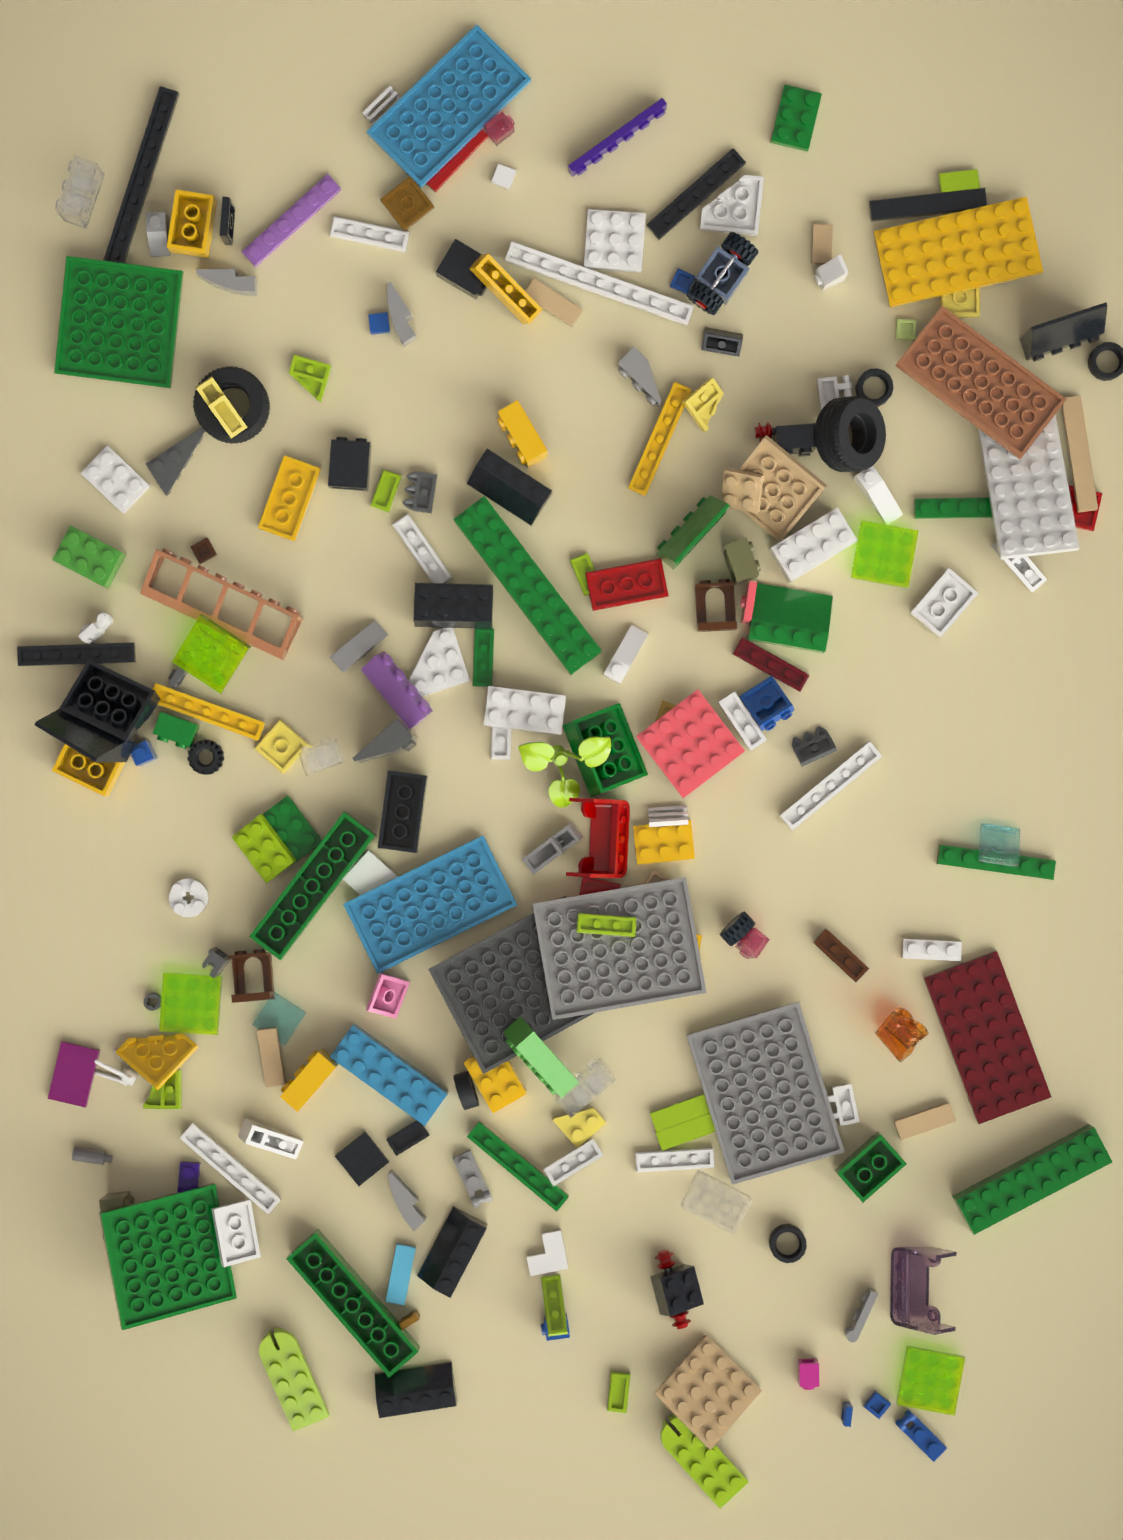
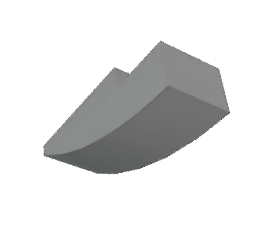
[196,269,257,296]
[387,282,417,347]
[330,620,388,673]
[522,822,583,875]
[388,1170,427,1231]

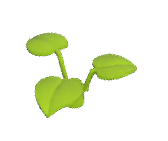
[518,736,611,808]

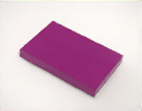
[48,1041,100,1108]

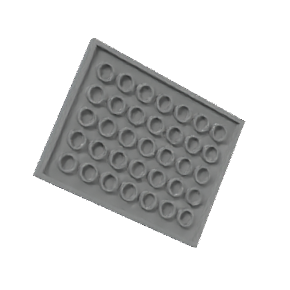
[532,877,707,1020]
[687,1001,845,1185]

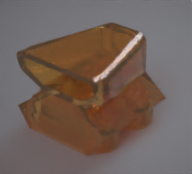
[875,1007,929,1063]

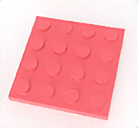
[636,689,745,798]

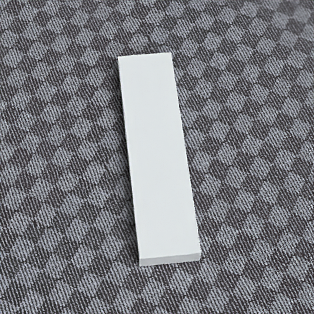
[330,216,410,253]
[392,514,452,584]
[635,1147,714,1172]

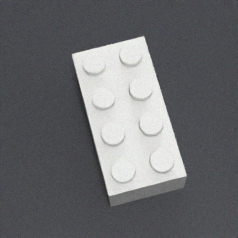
[769,507,858,583]
[483,686,566,735]

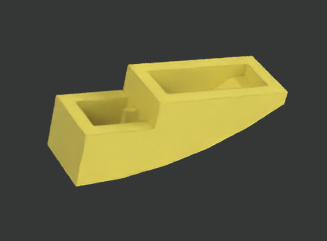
[196,376,247,438]

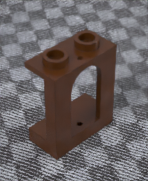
[695,579,737,632]
[229,949,275,1003]

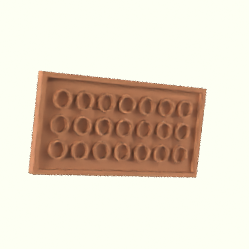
[895,306,1067,459]

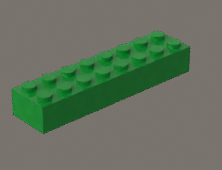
[249,812,377,960]
[952,1124,1112,1235]
[286,1229,420,1377]

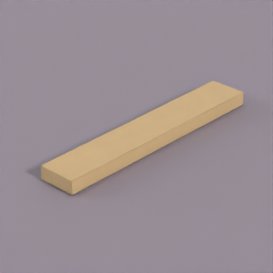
[1061,395,1098,513]

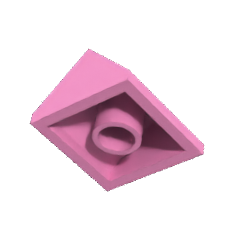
[366,972,410,1018]

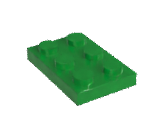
[770,85,822,152]
[263,795,322,865]

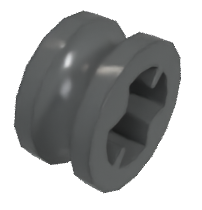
[144,993,163,1011]

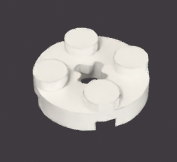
[169,878,209,917]

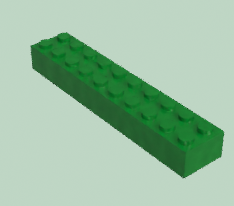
[453,496,602,676]

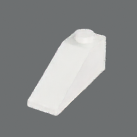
[853,466,903,526]
[991,541,1047,592]
[603,625,648,685]
[238,1118,304,1159]

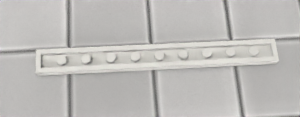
[505,241,694,326]

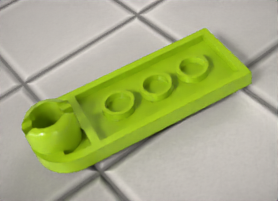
[259,1327,329,1431]
[660,1415,749,1509]

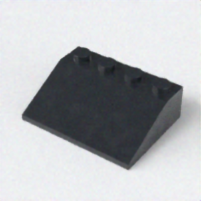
[1020,302,1107,362]
[59,659,161,742]
[34,709,136,762]

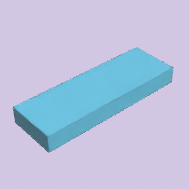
[385,1243,416,1306]

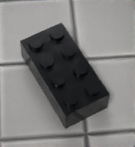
[413,583,494,629]
[378,770,428,853]

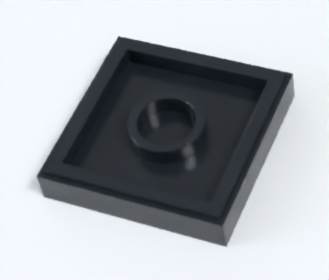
[219,196,235,245]
[335,1131,390,1186]

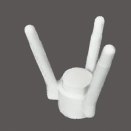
[94,1049,139,1087]

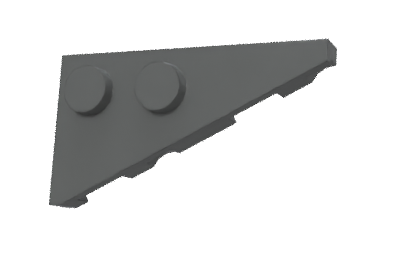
[146,428,206,496]

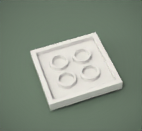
[584,209,646,273]

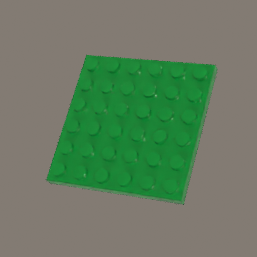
[54,256,184,389]
[99,1183,237,1330]

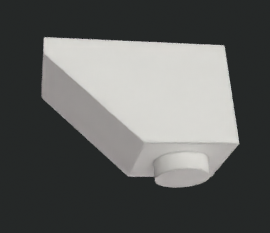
[814,255,849,290]

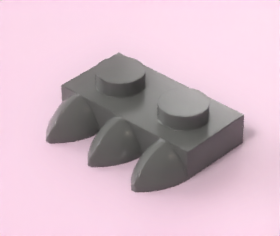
[402,472,438,514]
[792,726,837,767]

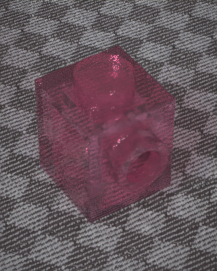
[484,111,515,146]
[735,928,770,959]

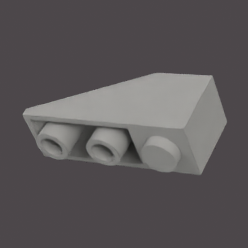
[617,347,661,407]

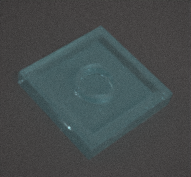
[979,823,1020,867]
[252,992,306,1046]

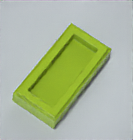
[938,169,980,193]
[370,469,402,513]
[570,553,595,596]
[607,1371,631,1413]

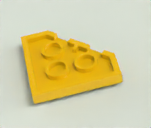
[115,1033,198,1091]

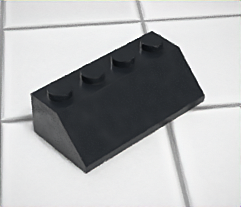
[467,449,552,526]
[417,1206,488,1298]
[375,1362,458,1418]

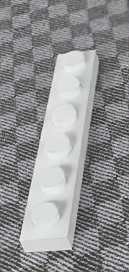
[779,741,882,831]
[180,1122,282,1214]

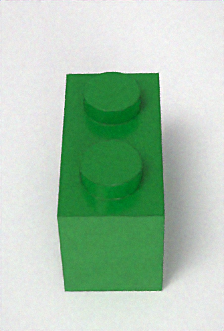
[153,712,200,749]

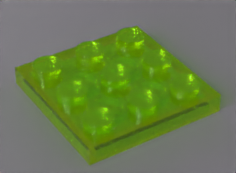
[850,520,919,589]
[172,614,251,694]
[159,972,222,1035]
[896,1346,965,1416]

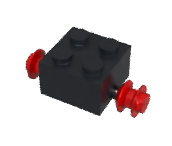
[754,422,816,457]
[650,1250,704,1329]

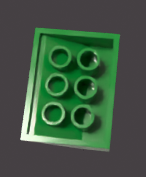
[656,495,730,570]
[747,583,833,653]
[562,703,648,797]

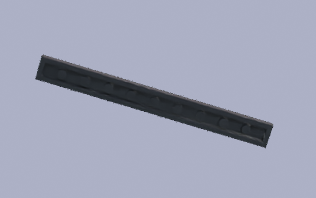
[103,86,179,263]

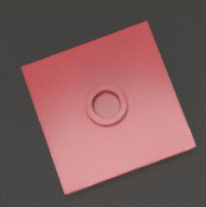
[740,581,757,624]

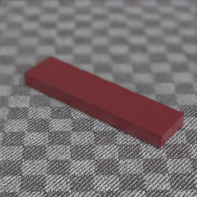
[732,637,810,692]

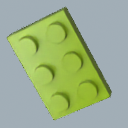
[232,814,297,884]

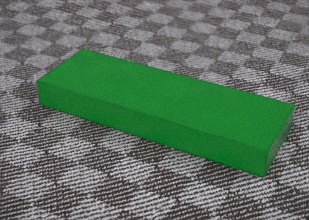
[473,628,494,687]

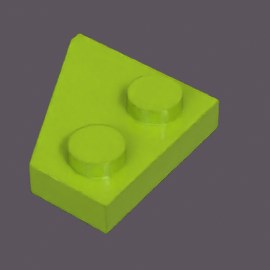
[289,355,332,402]
[143,1069,182,1109]

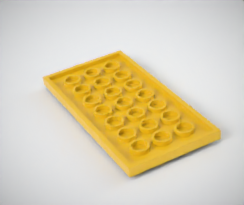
[873,196,1043,308]

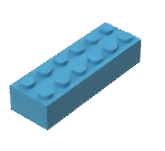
[330,1023,449,1126]

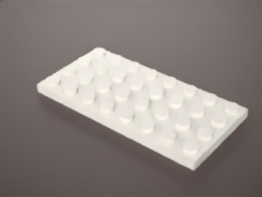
[978,415,1079,559]

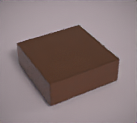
[191,538,217,564]

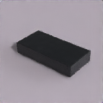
[386,1120,430,1156]

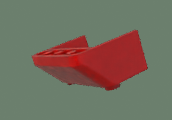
[566,798,630,878]

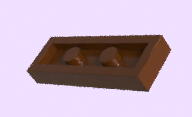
[812,928,869,982]

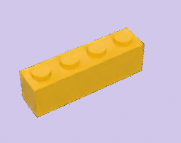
[469,254,543,324]

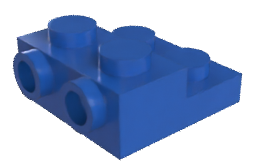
[739,675,794,731]

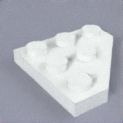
[700,175,764,236]
[409,628,470,697]

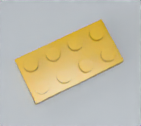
[258,455,321,542]

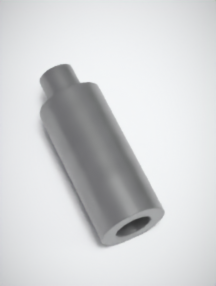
[72,1146,113,1165]

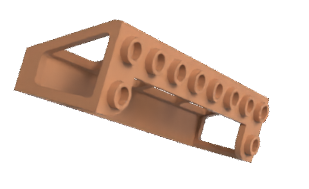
[140,548,303,661]

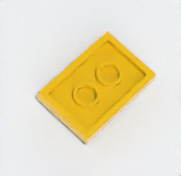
[633,820,695,865]

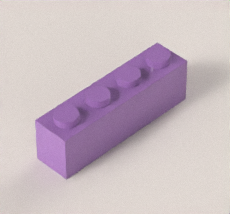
[361,651,433,729]

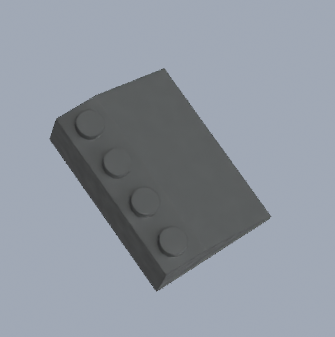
[352,719,418,763]

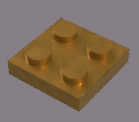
[380,176,435,231]

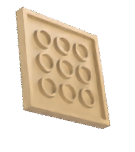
[720,435,827,542]
[653,1335,762,1450]

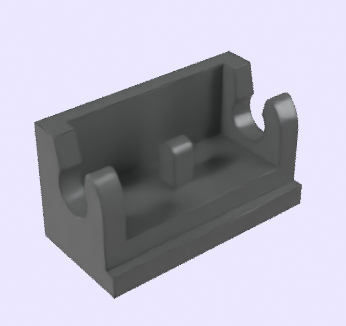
[202,947,231,978]

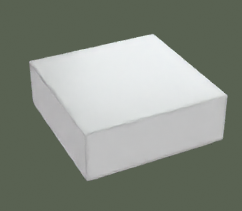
[491,164,516,190]

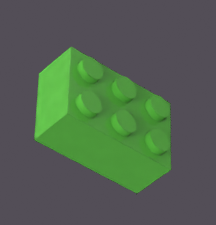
[52,525,126,589]

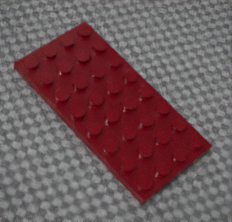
[923,951,1051,1124]

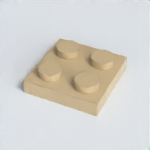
[721,468,763,514]

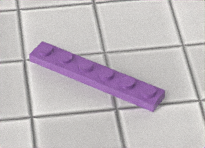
[241,174,341,267]

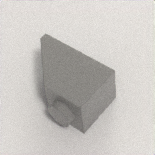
[146,212,171,257]

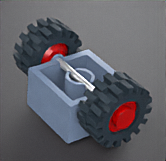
[686,232,759,315]

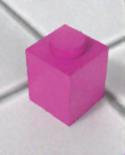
[798,1359,819,1390]

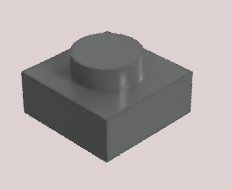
[168,667,188,689]

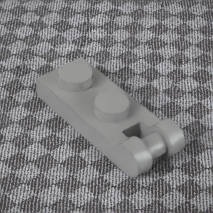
[453,1150,493,1208]
[844,1287,878,1342]

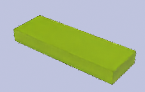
[576,913,637,937]
[650,1093,710,1132]
[656,1113,716,1151]
[541,1274,568,1337]

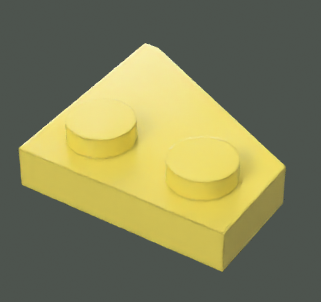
[682,378,724,432]
[553,1107,606,1148]

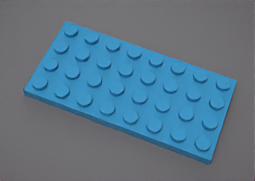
[366,25,531,188]
[343,836,517,974]

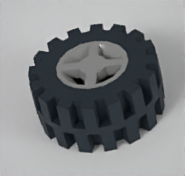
[719,911,755,946]

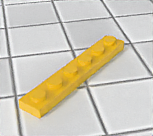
[628,382,692,497]
[153,683,265,741]

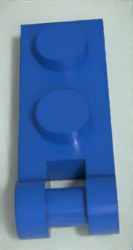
[895,1409,947,1462]

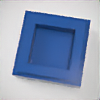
[669,268,695,294]
[368,312,390,335]
[863,1390,891,1419]
[841,1402,853,1427]

